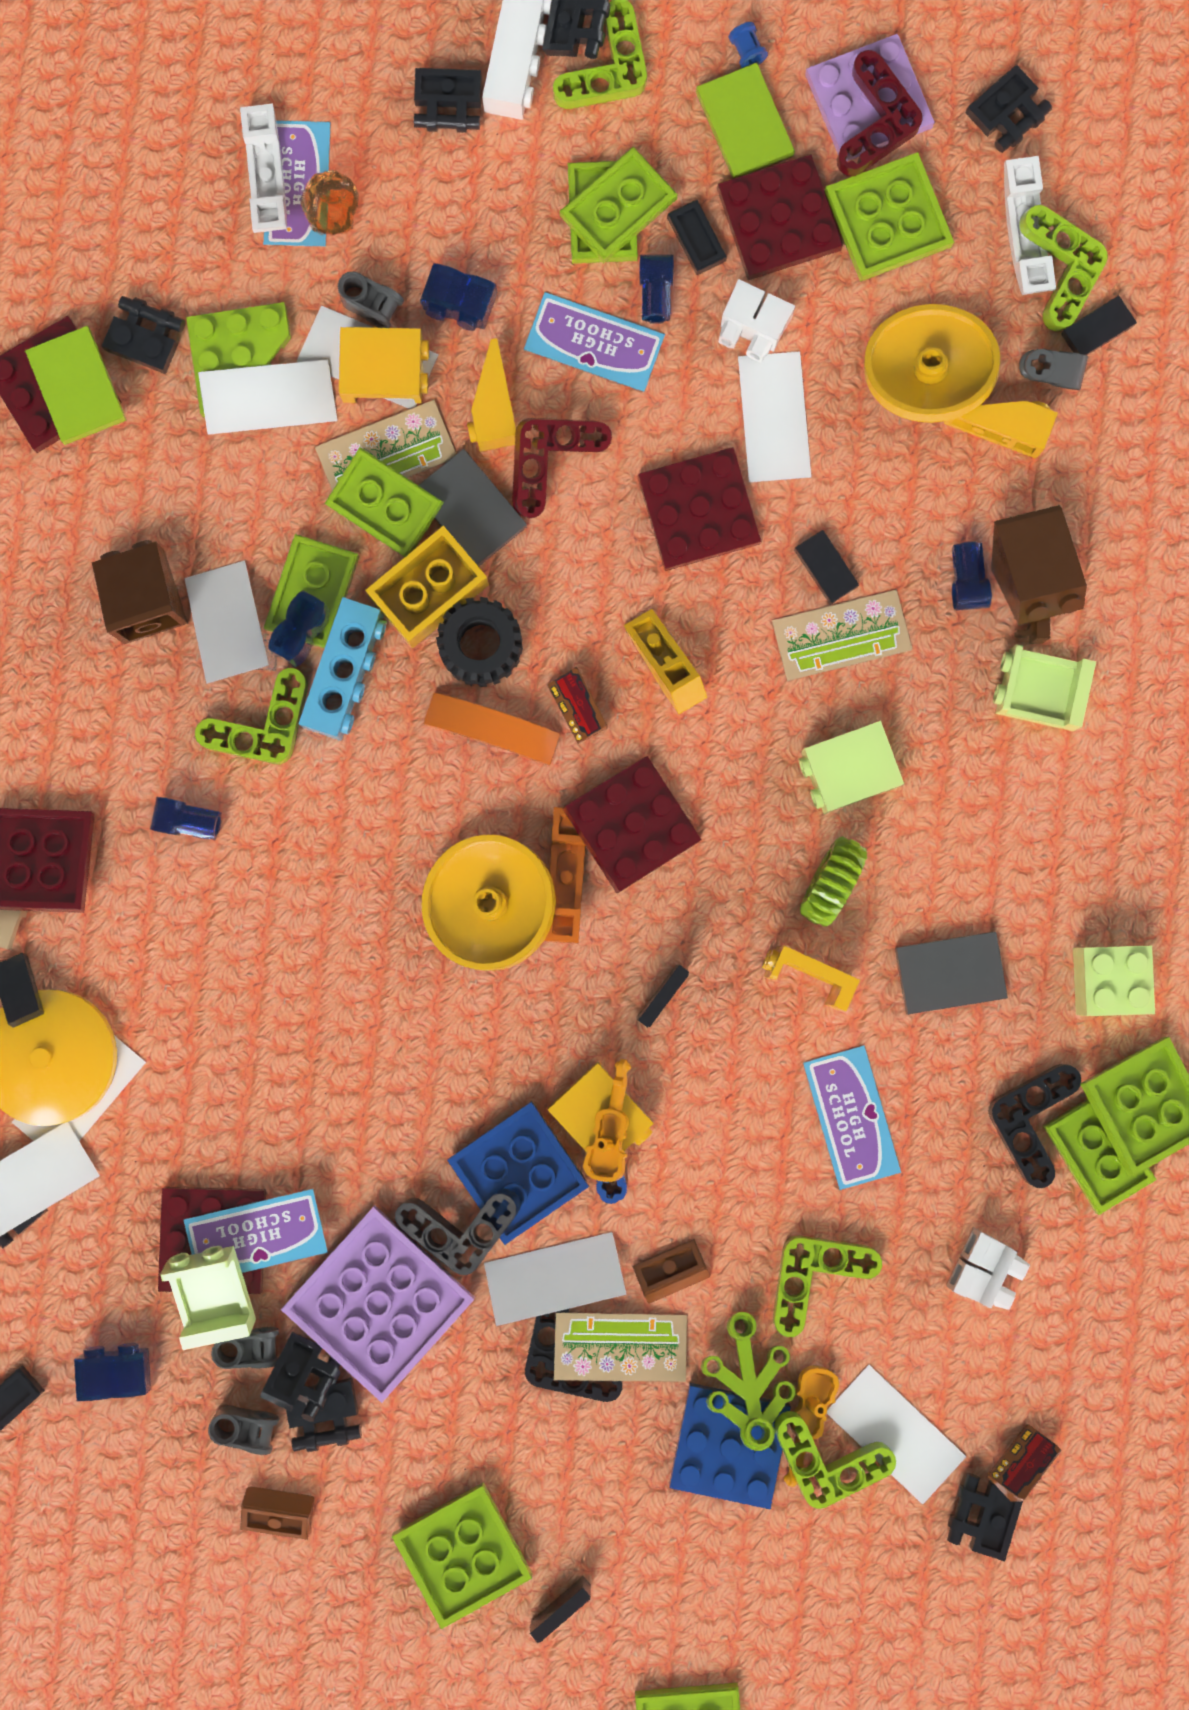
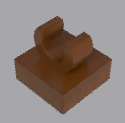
[1014,617,1050,644]

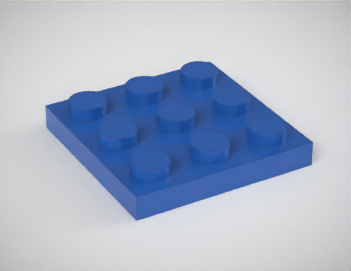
[447,1101,589,1245]
[669,1383,791,1509]

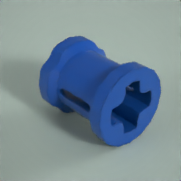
[728,22,768,68]
[596,1175,627,1204]

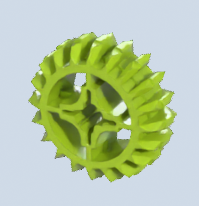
[800,836,867,927]

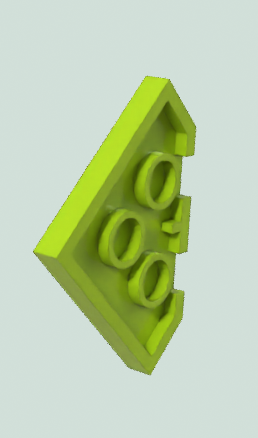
[186,302,291,417]

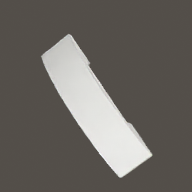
[240,103,287,233]
[1004,156,1056,295]

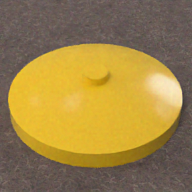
[864,304,1000,423]
[422,835,556,971]
[0,989,117,1126]

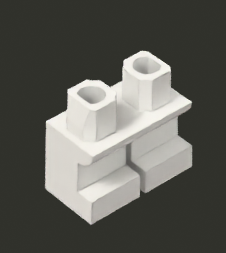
[718,279,795,362]
[946,1228,1030,1310]

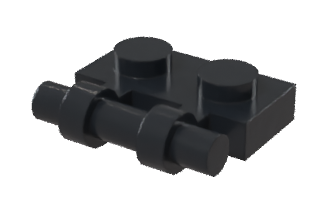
[542,0,611,59]
[966,64,1052,153]
[414,68,482,133]
[102,296,185,374]
[260,1332,341,1422]
[286,1378,362,1452]
[947,1473,1023,1562]

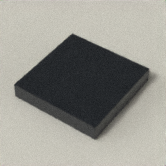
[636,964,689,1028]

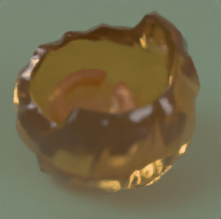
[300,170,359,236]

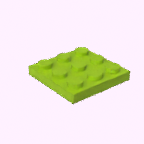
[824,152,954,282]
[1080,1037,1189,1176]
[392,1482,533,1629]

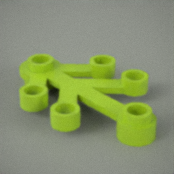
[701,1312,796,1451]

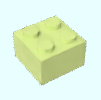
[1073,946,1155,1016]

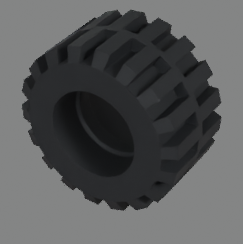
[436,597,523,687]

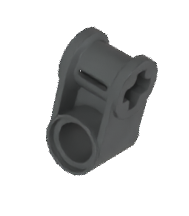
[338,271,404,328]
[1019,349,1088,390]
[211,1327,279,1369]
[208,1405,279,1455]

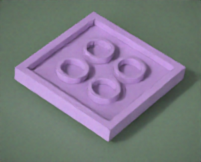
[805,34,935,161]

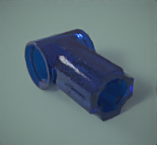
[639,254,674,324]
[952,541,992,611]
[150,797,222,840]

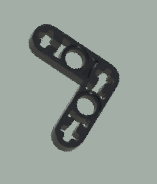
[988,1064,1081,1188]
[395,1189,521,1275]
[525,1308,622,1402]

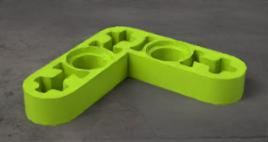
[553,0,647,109]
[1019,205,1108,331]
[195,668,308,764]
[773,1235,882,1337]
[774,1411,896,1509]

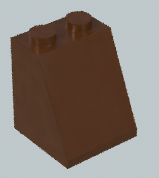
[991,505,1087,625]
[92,540,188,644]

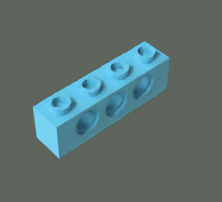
[298,597,387,741]

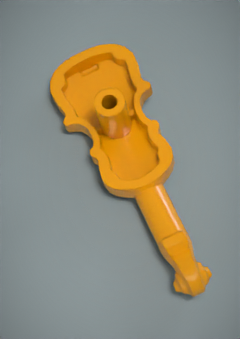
[583,1059,631,1182]
[783,1365,839,1487]

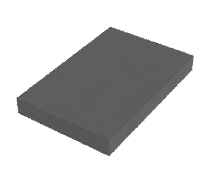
[418,449,527,567]
[895,932,1008,1015]

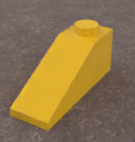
[467,338,516,452]
[944,401,1058,459]
[624,609,708,714]

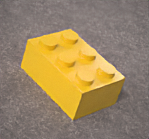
[365,525,489,649]

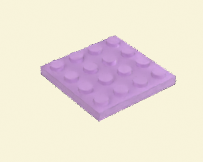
[281,1205,475,1403]

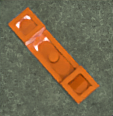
[423,692,560,766]
[545,807,585,944]

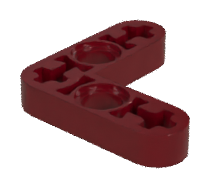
[837,50,923,176]
[512,418,612,518]

